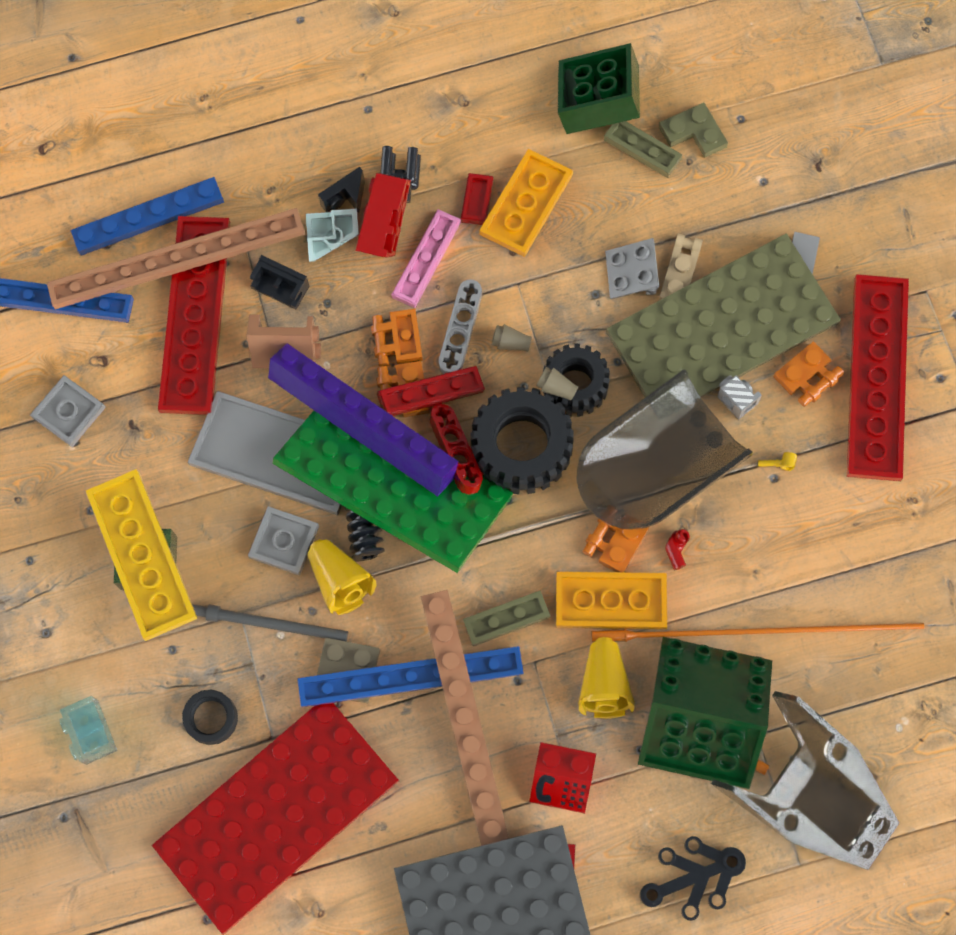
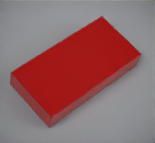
[461,173,494,225]

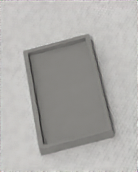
[188,391,342,515]

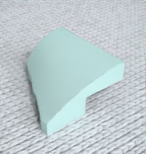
[306,209,359,262]

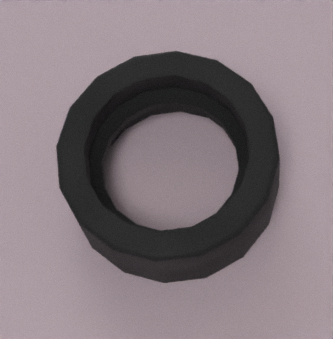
[182,689,238,745]

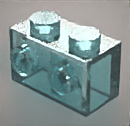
[59,696,117,765]

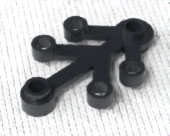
[639,836,746,921]

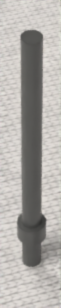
[192,604,349,642]

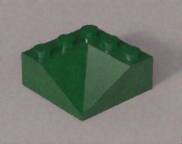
[558,43,640,134]

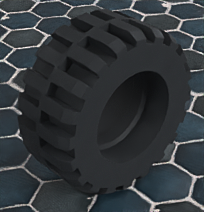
[471,386,574,494]

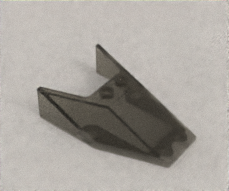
[711,691,899,870]

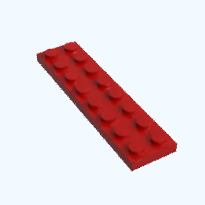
[158,216,231,415]
[846,274,909,482]

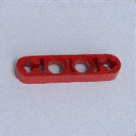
[429,404,483,494]

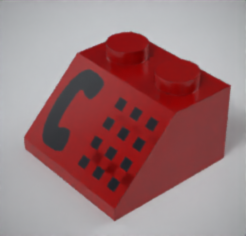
[529,742,597,814]

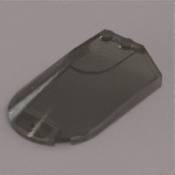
[577,369,753,530]

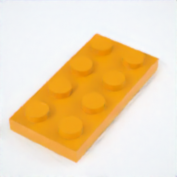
[479,149,573,257]
[556,572,667,629]

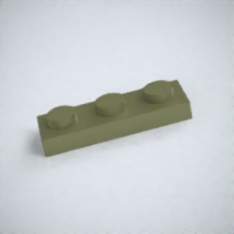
[604,121,682,178]
[463,590,550,646]

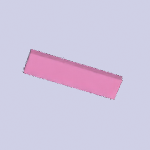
[391,209,461,308]

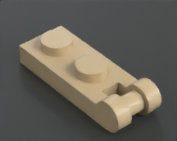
[659,233,703,300]

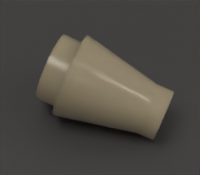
[492,324,532,352]
[536,367,578,401]

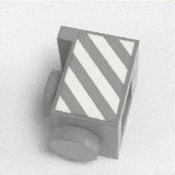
[717,375,762,420]

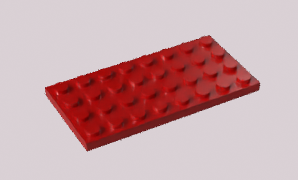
[151,703,399,935]

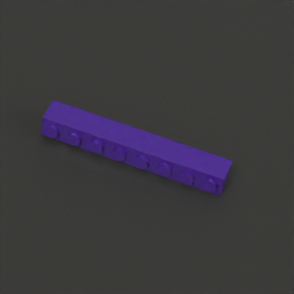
[268,343,458,497]

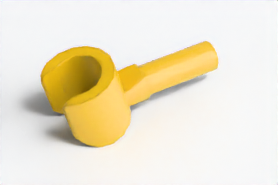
[758,452,797,471]

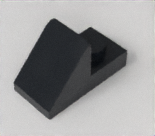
[318,167,365,213]

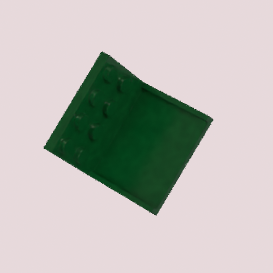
[638,637,773,789]

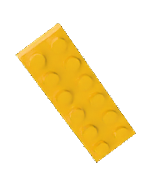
[85,469,198,641]

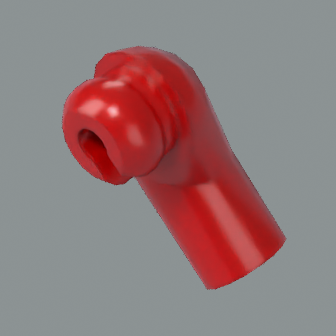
[665,529,690,571]

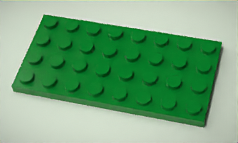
[273,410,513,573]

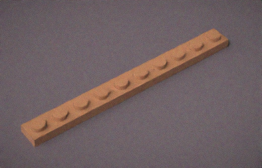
[46,208,305,309]
[421,589,509,846]

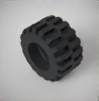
[543,343,610,417]

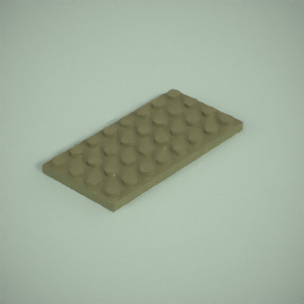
[606,233,841,420]

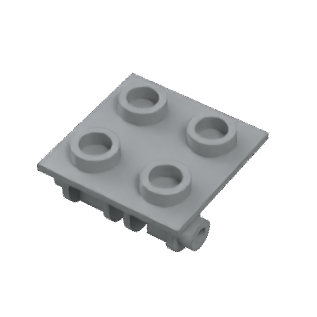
[605,238,659,299]

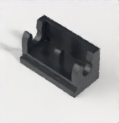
[250,255,310,310]

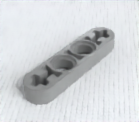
[439,280,482,374]

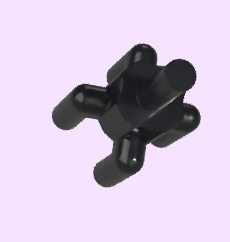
[380,146,421,232]

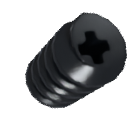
[345,507,385,562]

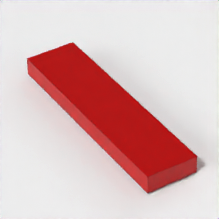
[377,366,485,416]

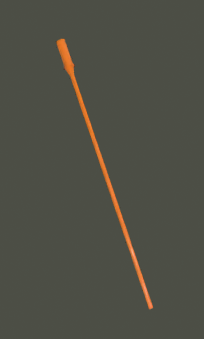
[591,623,924,642]

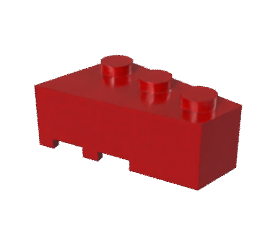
[355,173,411,258]

